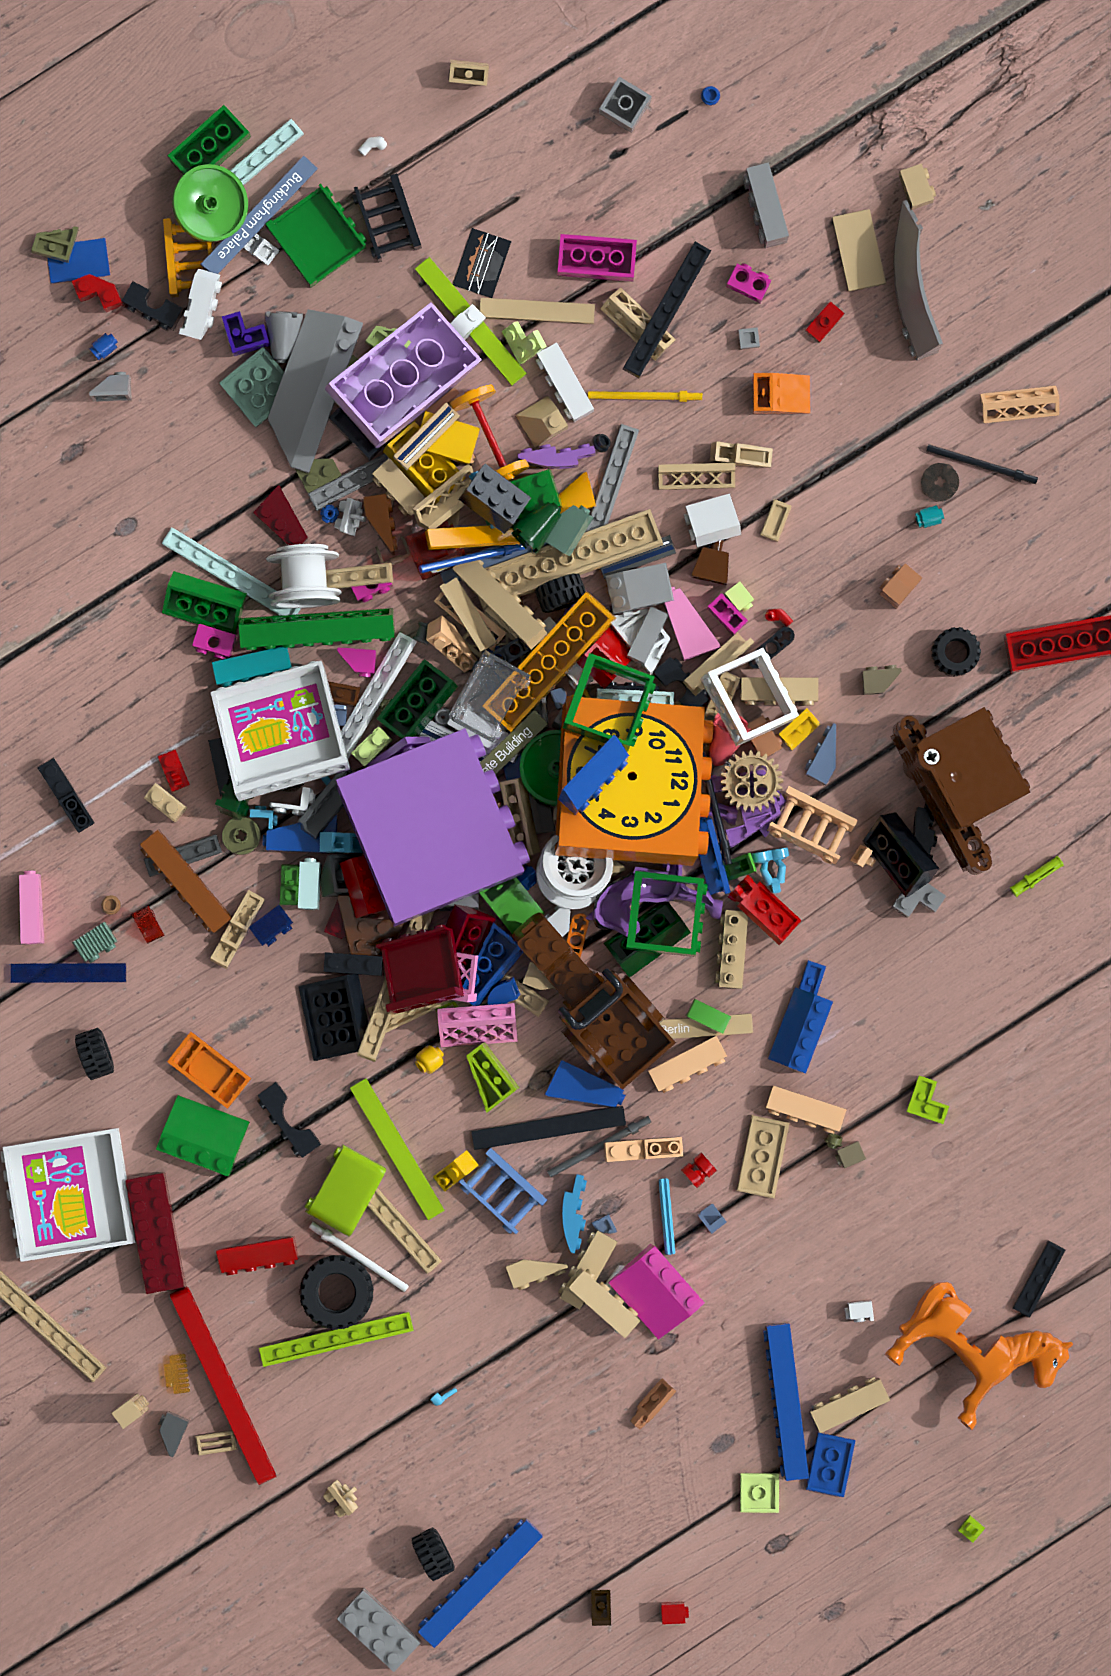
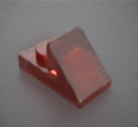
[132,906,165,944]

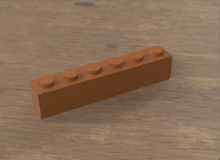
[140,829,232,933]

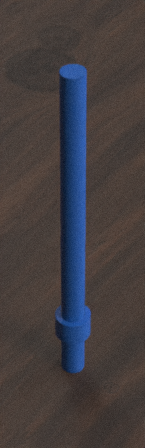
[419,544,525,573]

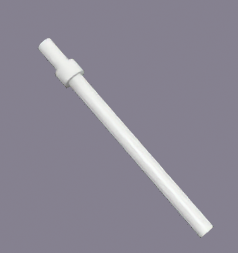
[309,1222,408,1292]

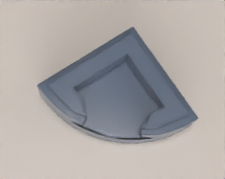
[592,1214,617,1234]

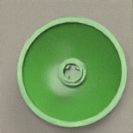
[172,164,248,242]

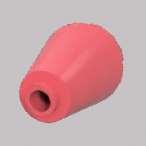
[708,713,751,766]

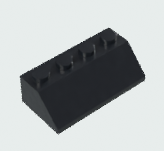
[863,812,940,897]

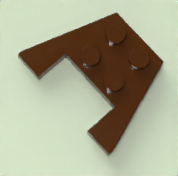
[337,895,404,957]

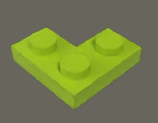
[906,1075,949,1124]

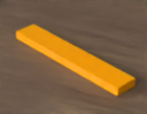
[425,526,520,550]

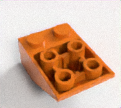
[752,373,810,414]

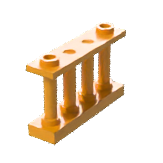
[163,218,217,298]

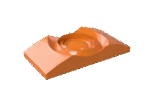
[167,1031,252,1109]

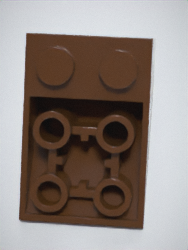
[363,494,398,555]

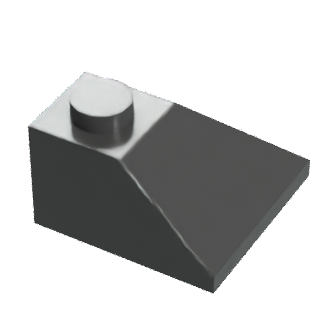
[320,854,362,897]

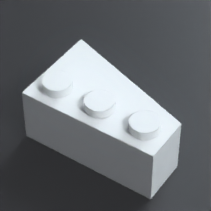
[179,269,222,340]

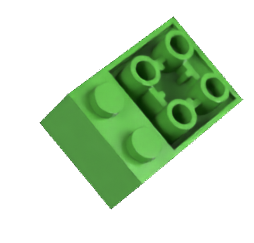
[479,878,545,934]

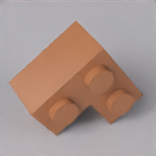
[879,563,922,609]

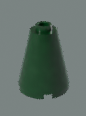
[509,502,561,555]

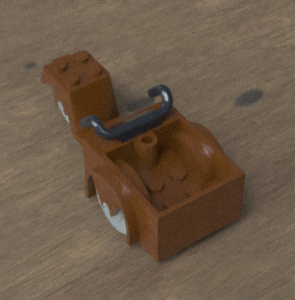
[512,912,676,1090]

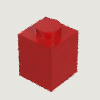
[661,1602,689,1625]

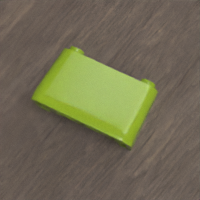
[305,1144,386,1237]

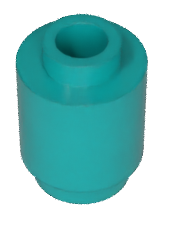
[915,505,944,528]

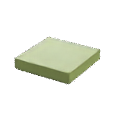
[740,1473,779,1513]

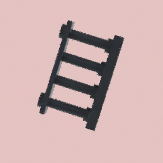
[352,173,422,263]

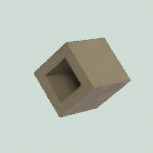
[835,1141,866,1168]

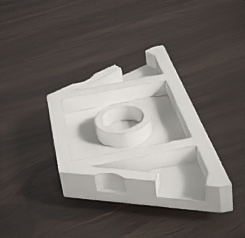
[611,609,670,675]

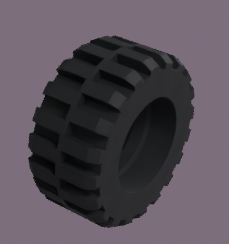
[299,1255,374,1330]

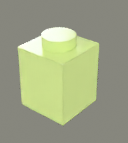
[724,582,754,613]

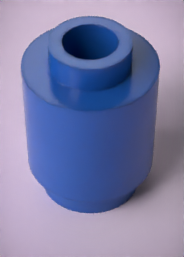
[89,333,118,360]

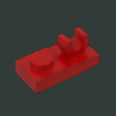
[158,749,190,792]

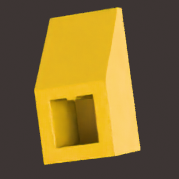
[433,1150,479,1192]

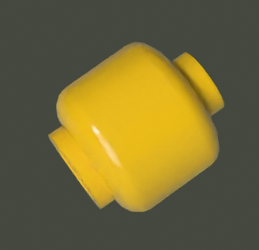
[415,1045,444,1074]

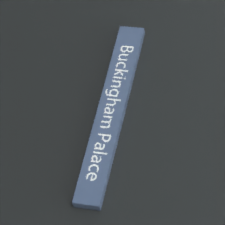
[201,156,318,274]

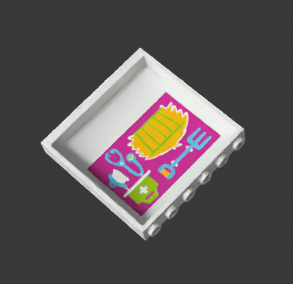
[211,661,350,801]
[0,1128,137,1262]

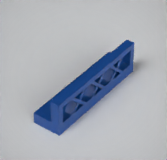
[698,816,731,895]

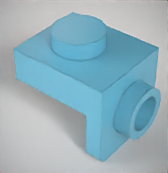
[250,806,278,830]

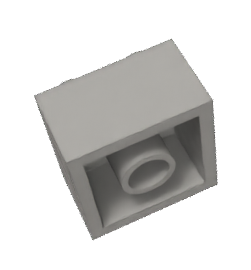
[599,77,652,133]

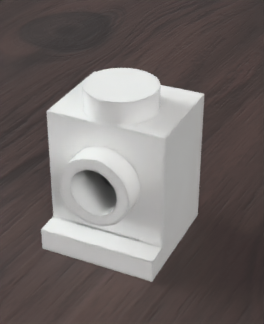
[845,1300,874,1322]

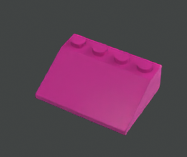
[608,1243,705,1340]

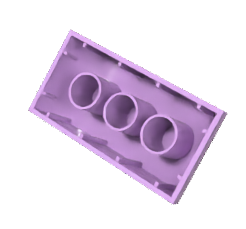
[325,303,482,448]

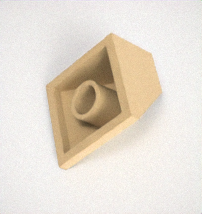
[515,396,568,448]

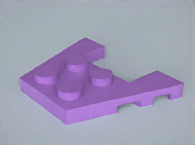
[711,775,781,848]

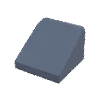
[550,688,567,710]

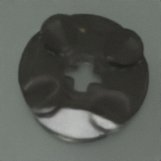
[921,463,959,502]

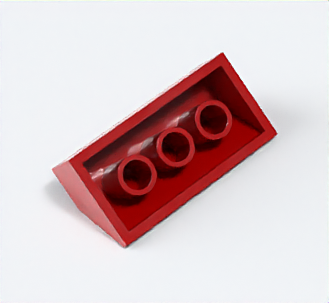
[216,1236,299,1276]

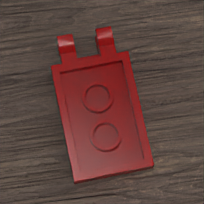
[727,875,802,945]

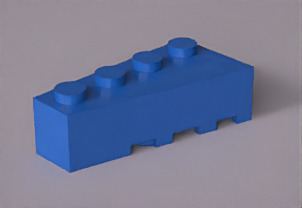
[462,922,524,1006]

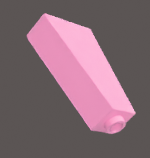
[664,587,720,661]
[19,871,44,945]

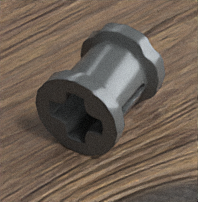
[412,621,429,645]

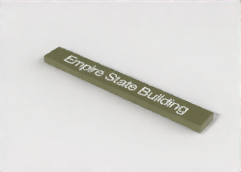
[480,710,548,775]

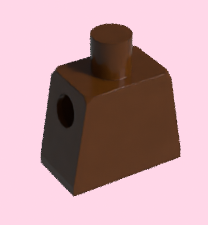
[691,540,729,586]

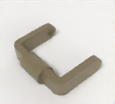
[375,536,410,565]

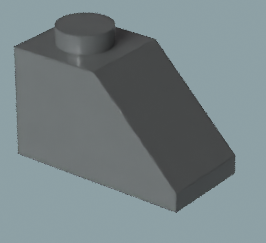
[158,1411,190,1457]

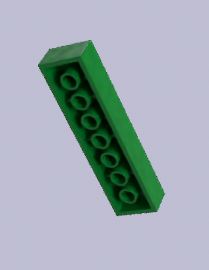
[239,608,395,650]

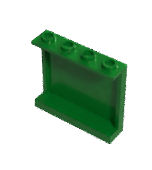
[265,184,367,288]

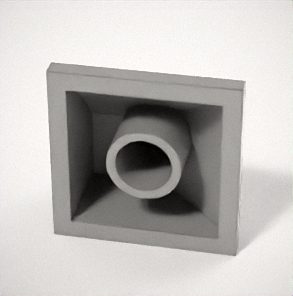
[89,372,132,402]

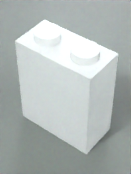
[684,494,741,547]

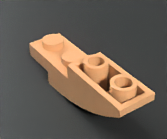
[604,1137,683,1162]

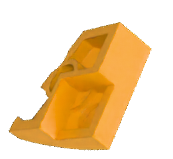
[559,472,596,514]

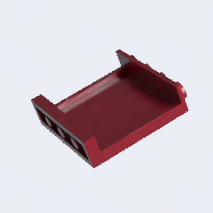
[376,925,464,1014]

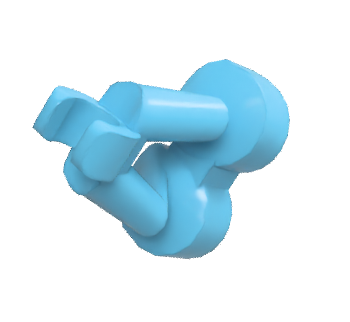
[751,847,789,893]

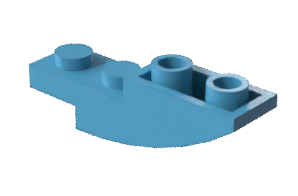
[562,1174,587,1253]

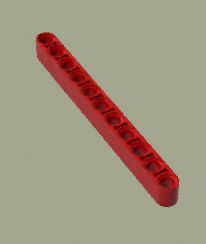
[170,1286,277,1485]

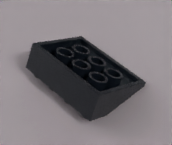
[298,974,368,1061]

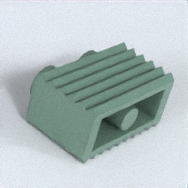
[72,922,118,963]

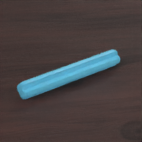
[659,1178,675,1255]

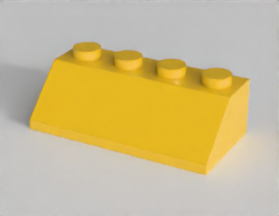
[383,421,466,504]

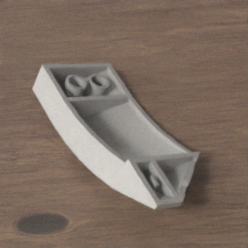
[893,200,943,361]
[268,309,363,474]

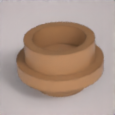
[101,895,121,915]

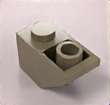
[862,665,902,695]

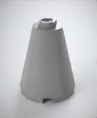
[265,311,303,363]

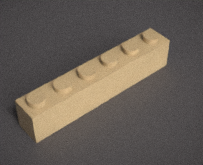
[452,553,548,650]

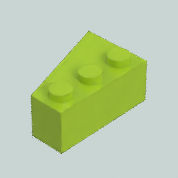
[467,1042,520,1113]

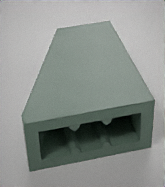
[545,505,594,557]

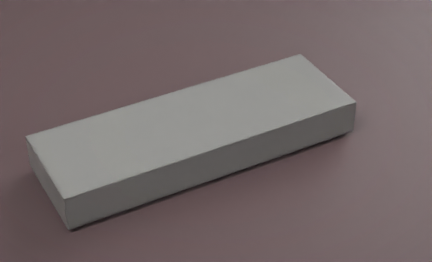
[627,607,668,665]

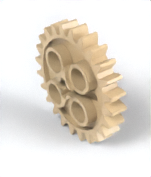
[721,750,783,813]

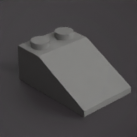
[606,563,674,614]

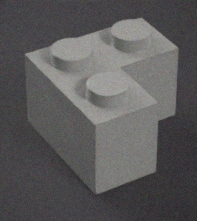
[891,883,946,918]

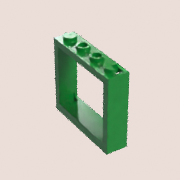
[562,653,656,752]
[626,871,708,957]

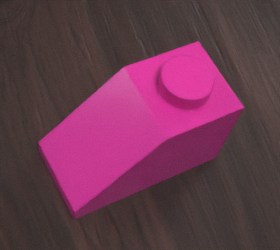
[337,647,377,678]

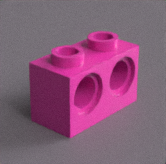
[726,263,771,304]

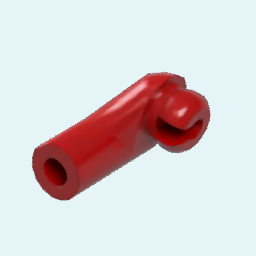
[765,608,793,627]

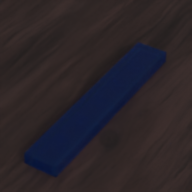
[11,963,127,983]

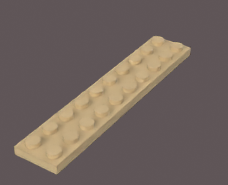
[479,509,663,610]

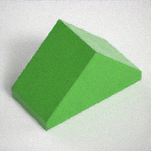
[723,853,757,881]

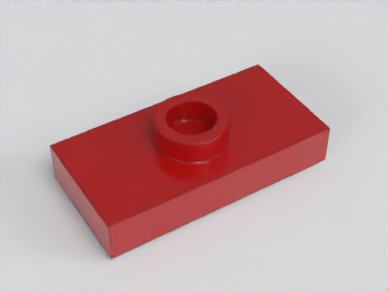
[805,301,845,343]

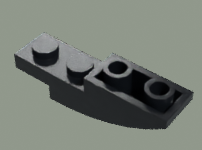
[37,757,95,833]
[913,802,938,859]

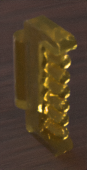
[164,1354,190,1394]

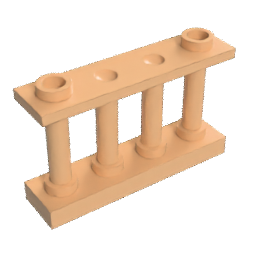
[767,786,858,865]

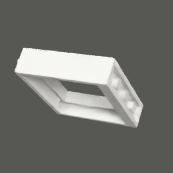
[700,648,799,746]

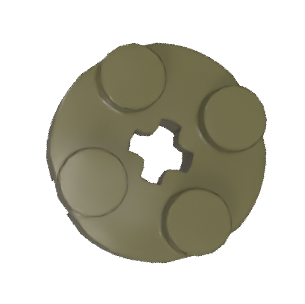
[222,816,261,855]

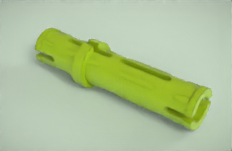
[1009,856,1064,898]

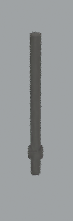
[547,1116,652,1178]

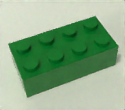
[167,105,251,175]
[485,469,562,526]

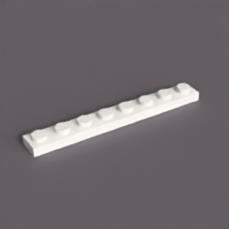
[341,632,417,759]

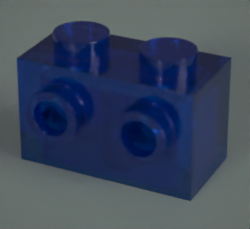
[248,904,294,947]

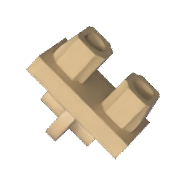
[323,1480,358,1517]

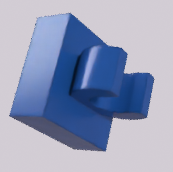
[517,864,537,891]

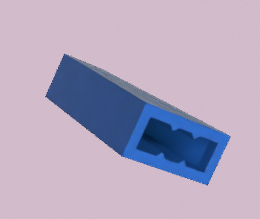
[263,815,338,854]
[545,1060,626,1107]

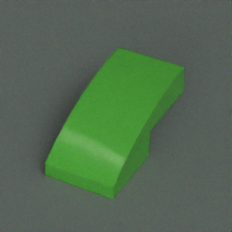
[280,864,300,905]
[686,999,731,1034]

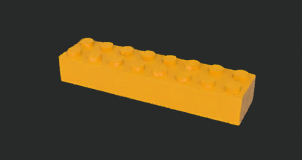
[483,592,616,732]

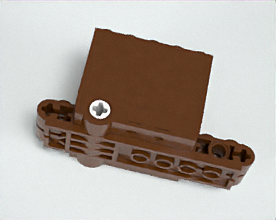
[890,707,1031,875]

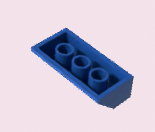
[558,735,629,815]
[768,987,833,1074]

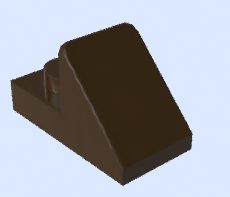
[591,1590,611,1626]

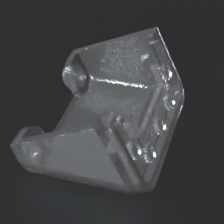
[449,650,531,743]

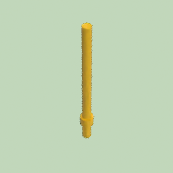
[588,391,703,402]

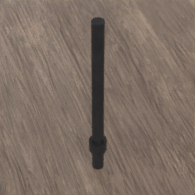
[926,444,1038,485]
[703,752,732,865]

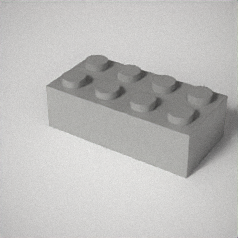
[743,162,789,249]
[337,1588,421,1672]

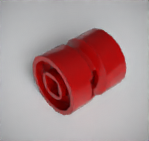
[681,1152,717,1188]

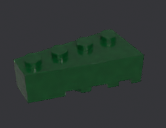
[215,774,254,820]

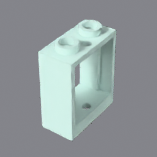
[298,858,321,910]

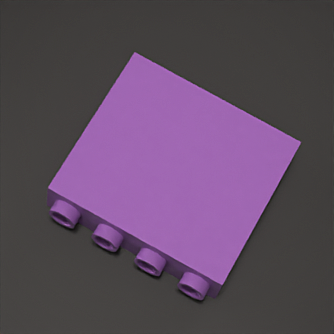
[335,728,530,927]

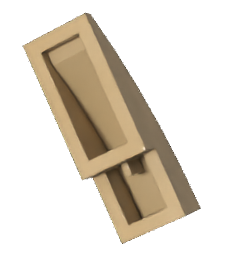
[710,442,773,468]

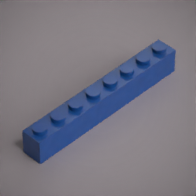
[763,1323,809,1481]
[418,1518,543,1648]

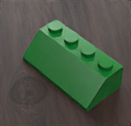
[162,571,247,634]

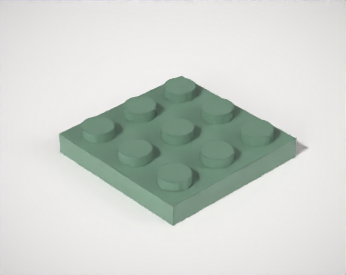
[219,347,284,427]

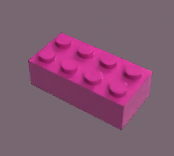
[558,234,637,282]

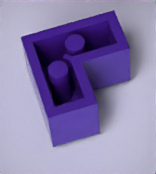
[222,311,270,356]

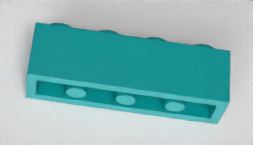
[212,646,292,688]

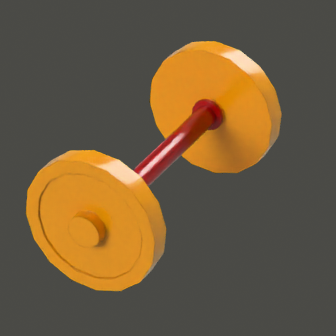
[449,384,529,481]

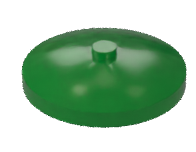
[519,730,561,806]

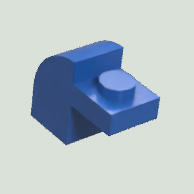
[488,977,520,1005]

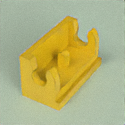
[778,708,820,750]

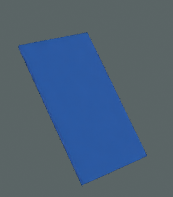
[47,238,110,283]

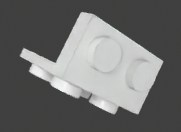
[269,787,316,816]

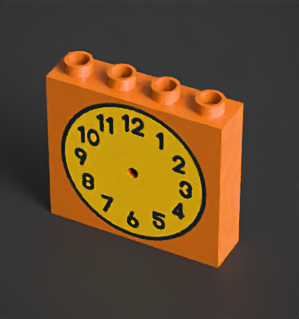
[555,696,713,866]

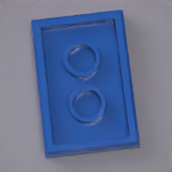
[806,1432,856,1497]

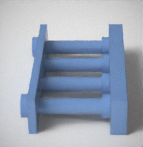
[459,1148,547,1234]

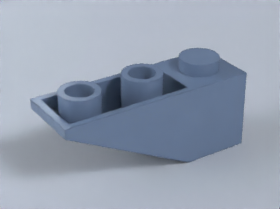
[804,723,836,786]

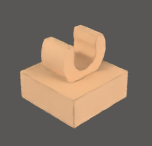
[850,845,876,867]

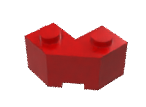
[72,274,124,313]

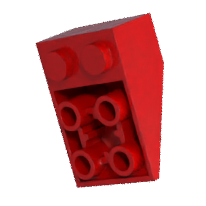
[577,626,631,689]

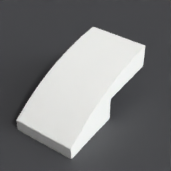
[243,234,279,266]

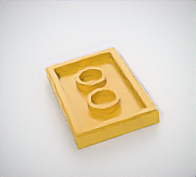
[420,411,480,465]

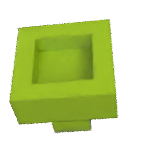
[958,1515,985,1543]

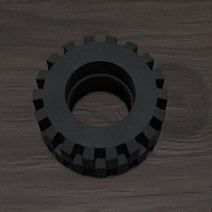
[534,573,586,613]
[931,627,981,677]
[75,1027,114,1080]
[412,1527,455,1581]

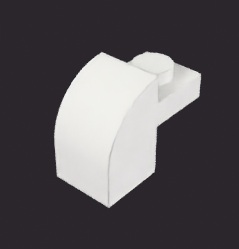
[450,304,486,340]

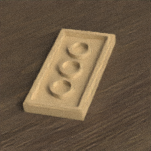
[832,209,886,292]
[736,1115,789,1198]

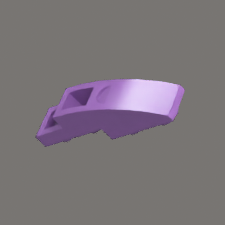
[518,444,596,469]

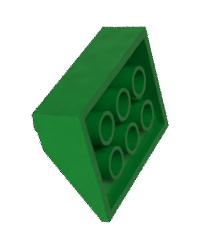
[156,1095,250,1176]

